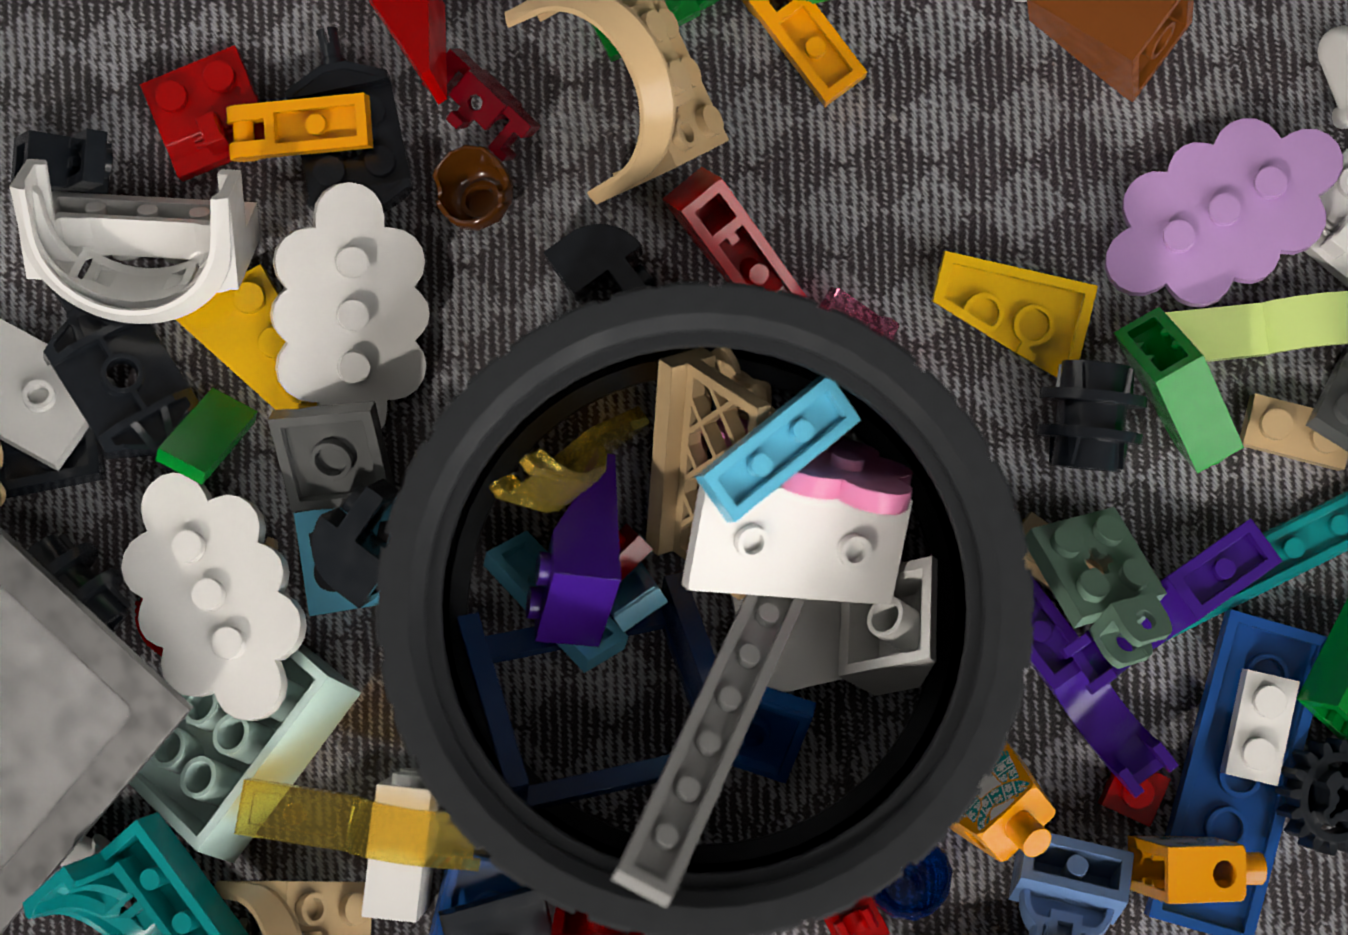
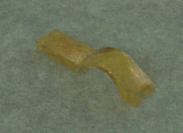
[489,406,650,513]
[234,777,481,871]

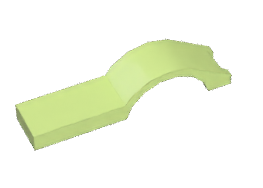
[1165,291,1348,362]

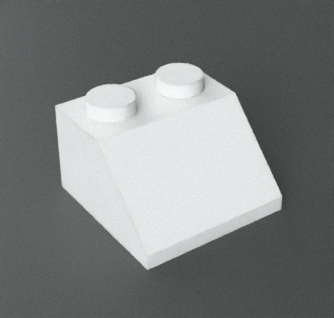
[838,556,938,696]

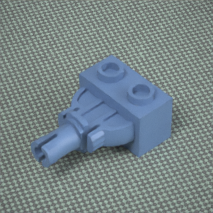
[1008,833,1134,935]

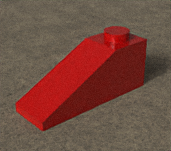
[369,0,447,105]
[662,167,807,297]

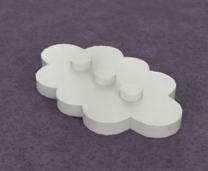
[270,182,430,429]
[121,472,307,721]

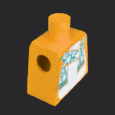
[950,742,1056,862]
[1128,836,1267,904]

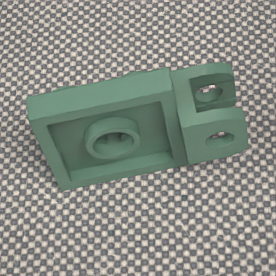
[1025,507,1172,669]

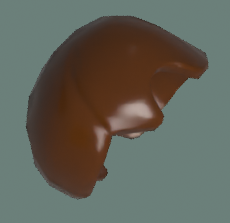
[433,145,513,231]

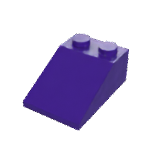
[526,453,621,647]

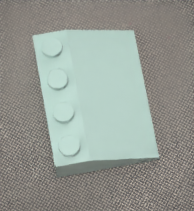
[129,644,361,863]

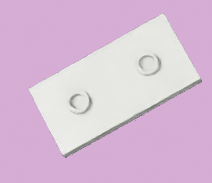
[0,318,117,471]
[682,484,912,605]

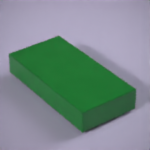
[156,387,258,485]

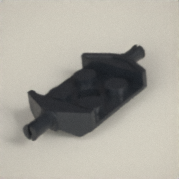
[285,27,413,213]
[43,289,199,474]

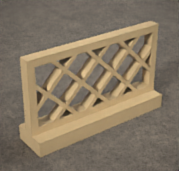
[646,347,771,600]

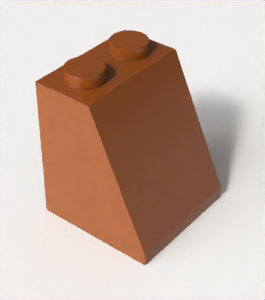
[1027,0,1194,102]

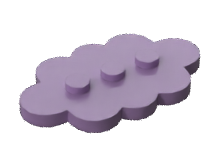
[1105,118,1343,308]

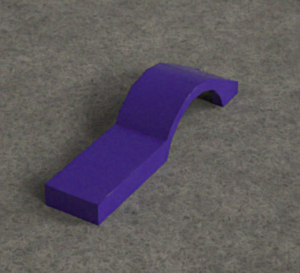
[1060,518,1283,695]
[1030,577,1179,798]

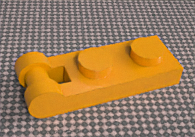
[742,0,867,107]
[226,92,373,162]

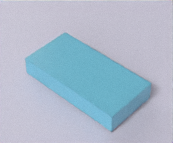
[610,562,668,632]

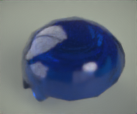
[873,845,953,921]

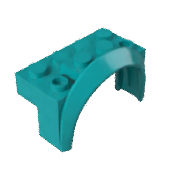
[23,812,249,935]

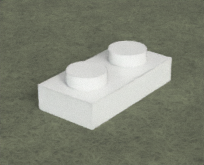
[1220,669,1300,786]

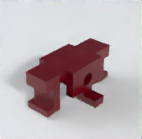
[421,48,541,162]

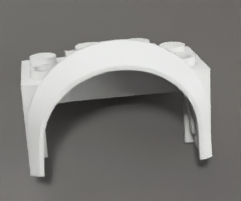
[9,159,260,324]

